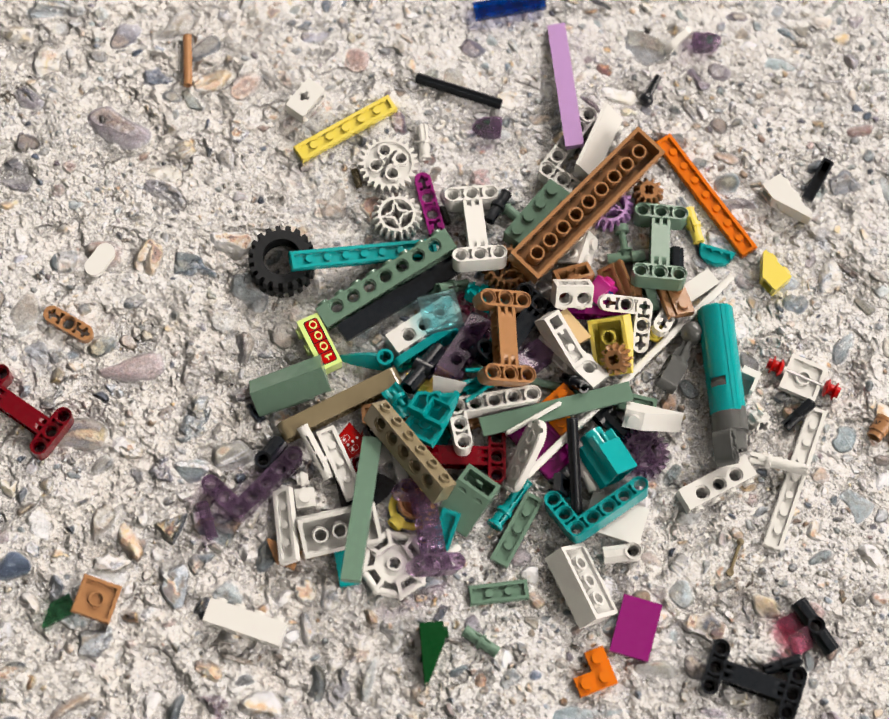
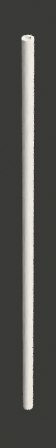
[527,274,735,479]

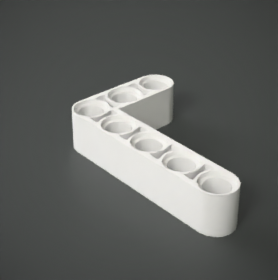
[538,107,597,193]
[448,385,541,457]

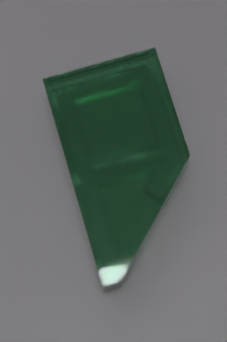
[42,594,74,629]

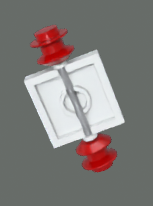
[766,353,841,402]

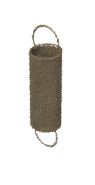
[350,164,363,193]

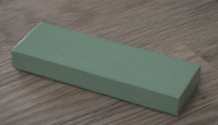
[468,579,530,607]

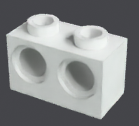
[550,279,594,310]

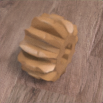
[632,177,664,204]
[600,342,633,375]

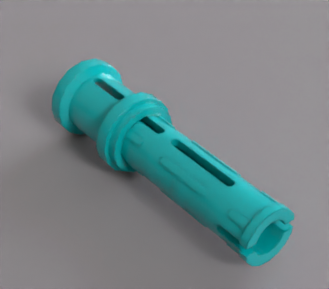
[487,479,532,532]

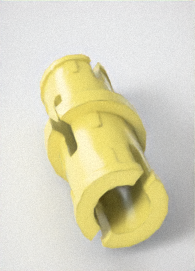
[686,206,705,245]

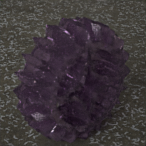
[621,429,670,478]

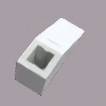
[759,173,813,225]

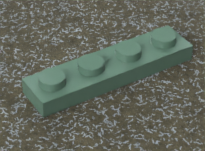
[490,491,544,569]

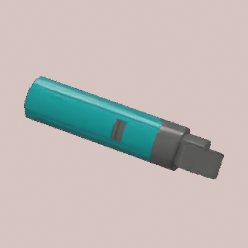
[697,303,749,467]

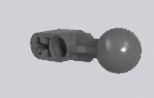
[654,321,702,394]

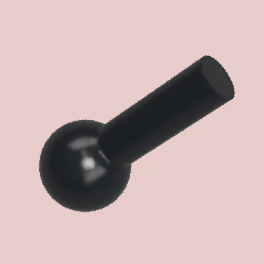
[639,74,662,107]

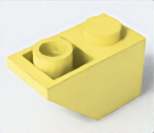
[759,250,792,296]

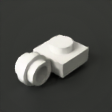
[294,471,316,510]

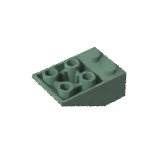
[434,463,501,538]

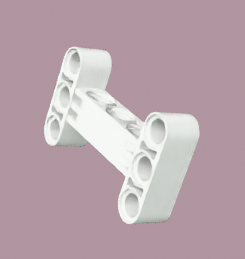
[444,185,507,273]

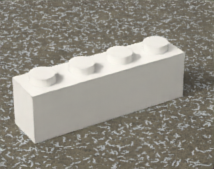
[202,597,287,649]

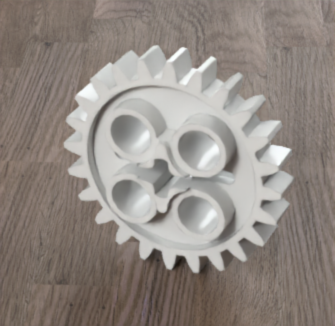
[358,135,419,194]

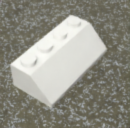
[573,102,624,182]
[296,501,383,559]
[545,543,619,629]

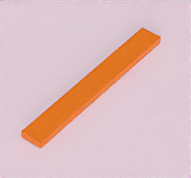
[656,133,757,259]

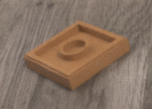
[70,573,122,625]

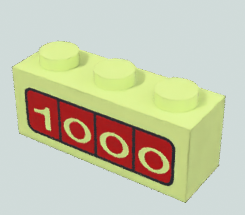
[295,313,342,374]

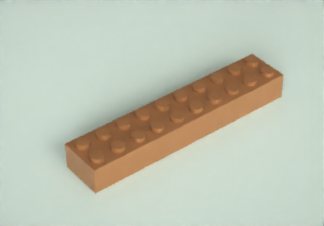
[507,127,665,285]

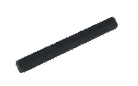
[415,73,503,109]
[566,418,583,515]

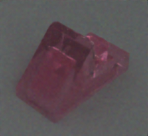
[775,612,814,655]

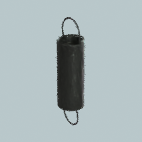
[439,201,452,230]

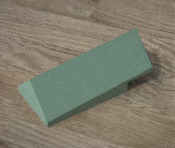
[249,355,331,417]

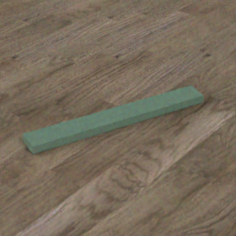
[479,381,634,438]
[340,436,382,584]

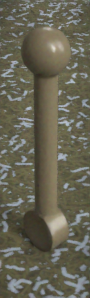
[726,538,744,577]

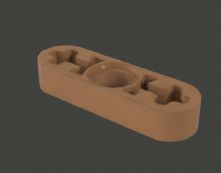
[43,306,94,343]

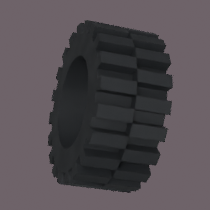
[248,226,316,298]

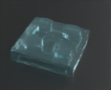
[417,289,464,335]

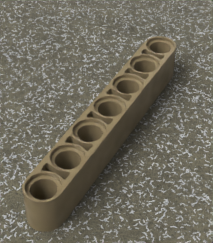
[276,367,402,444]

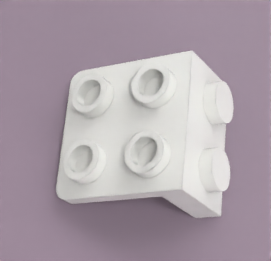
[557,230,598,266]

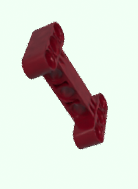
[0,364,74,460]
[409,433,506,486]

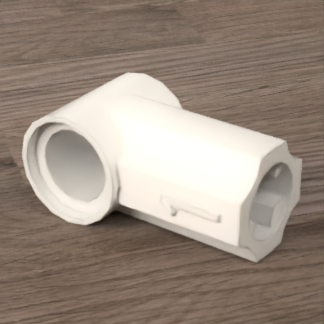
[602,542,642,565]

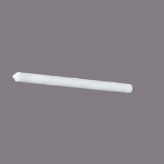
[506,401,562,435]

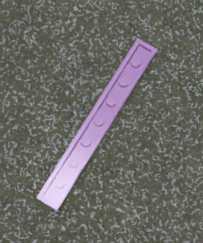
[547,22,584,150]

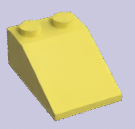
[587,314,633,376]

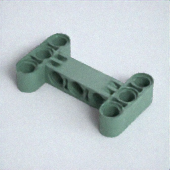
[630,202,689,291]

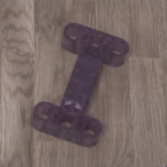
[391,478,465,577]

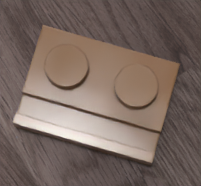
[597,259,636,305]
[656,286,695,320]

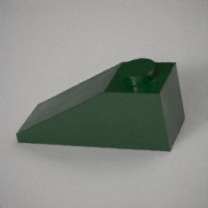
[419,621,448,686]

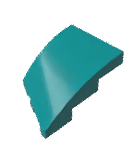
[405,391,460,448]

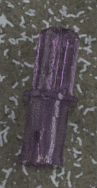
[197,501,219,541]

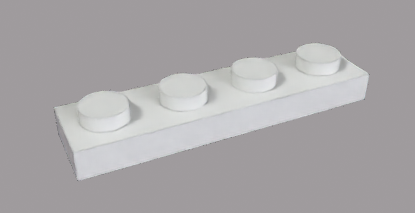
[316,425,357,502]
[272,486,300,566]

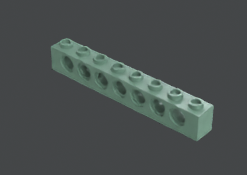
[315,228,457,331]

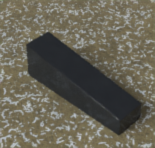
[801,157,834,203]

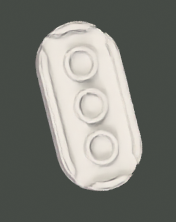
[504,419,547,493]

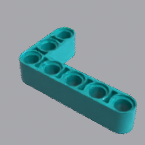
[544,476,648,544]

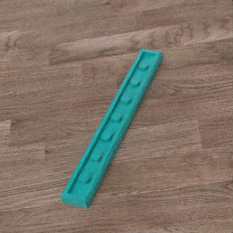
[288,239,437,272]

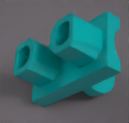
[381,381,411,420]

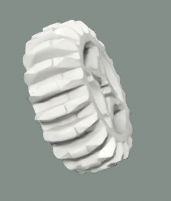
[372,192,422,242]

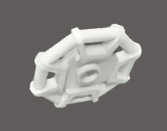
[362,528,431,601]

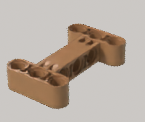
[472,288,536,387]

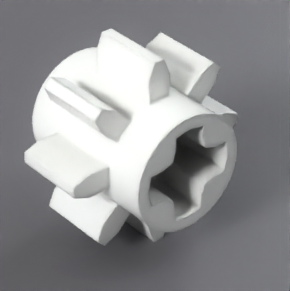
[748,409,772,435]

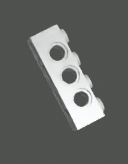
[385,294,461,357]
[536,335,609,391]
[676,455,757,515]

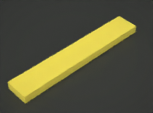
[293,95,397,163]

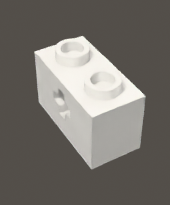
[285,78,326,124]

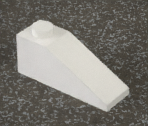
[534,309,588,369]
[622,402,684,432]

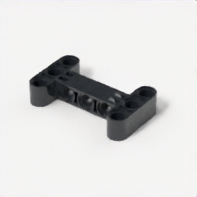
[469,282,558,378]
[698,639,807,719]

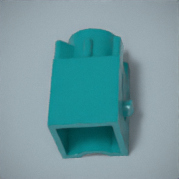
[579,426,638,490]

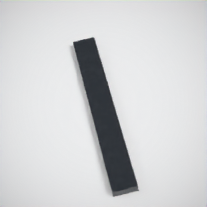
[336,255,460,342]

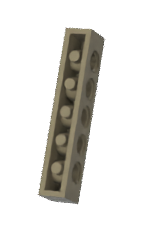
[363,400,457,504]

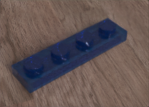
[472,0,547,22]

